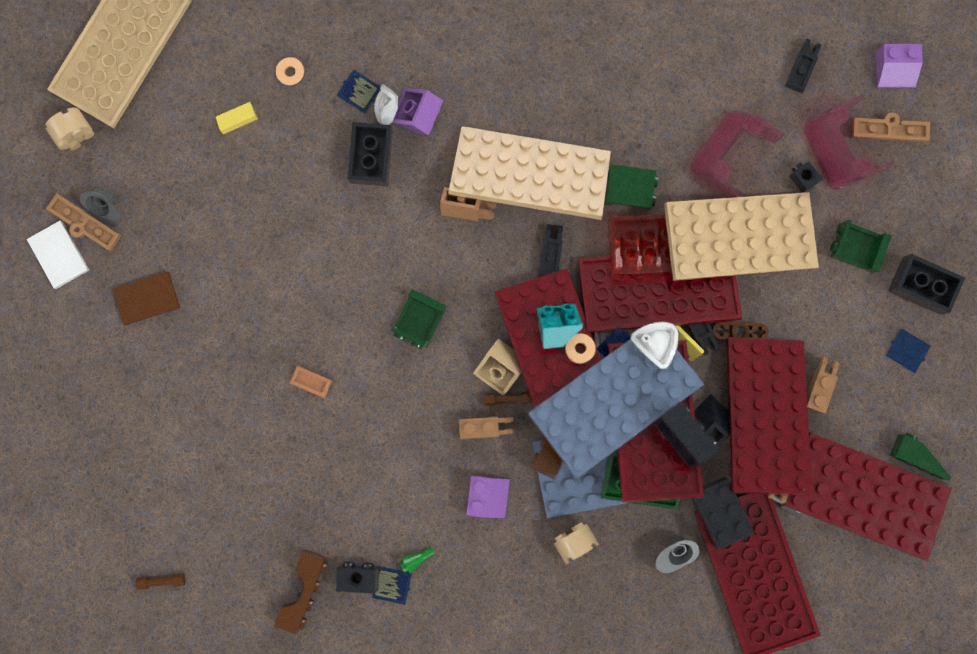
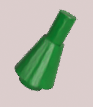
[399,547,435,575]

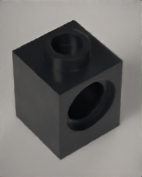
[789,161,823,193]

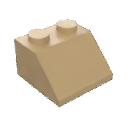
[473,338,522,395]

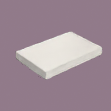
[27,221,89,289]

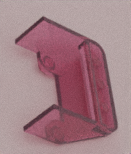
[804,95,894,190]
[691,110,784,198]

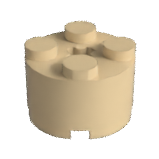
[45,108,94,151]
[554,522,599,564]

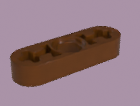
[712,322,769,340]

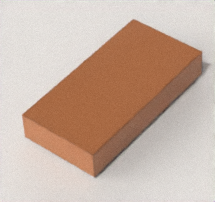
[290,366,333,398]

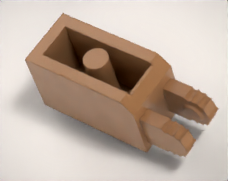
[440,187,497,221]
[806,357,839,414]
[459,417,514,439]

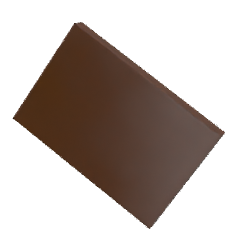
[113,271,180,325]

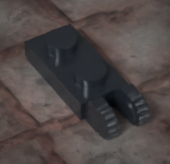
[785,39,821,93]
[538,224,563,277]
[687,323,719,356]

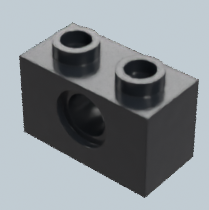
[336,562,379,594]

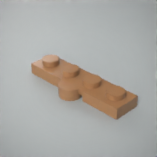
[851,112,930,143]
[46,193,121,251]

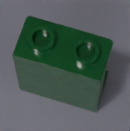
[604,164,659,211]
[830,220,892,273]
[391,289,447,349]

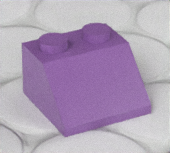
[876,44,923,88]
[392,88,443,135]
[466,475,510,518]

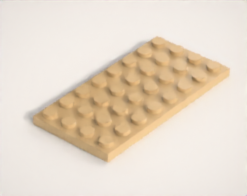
[47,0,192,128]
[449,126,611,220]
[664,192,819,281]

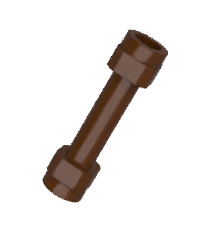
[485,392,531,406]
[136,574,185,590]

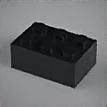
[348,122,393,186]
[888,254,965,315]
[653,401,719,471]
[692,477,754,550]

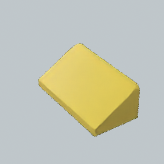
[216,102,258,134]
[676,326,704,361]

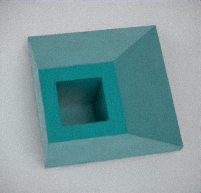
[537,304,583,349]

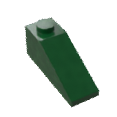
[890,433,951,481]

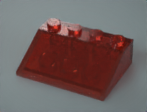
[608,215,672,275]

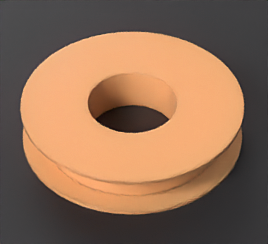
[276,57,304,85]
[565,334,595,364]

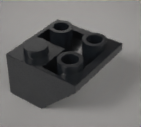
[694,394,729,447]

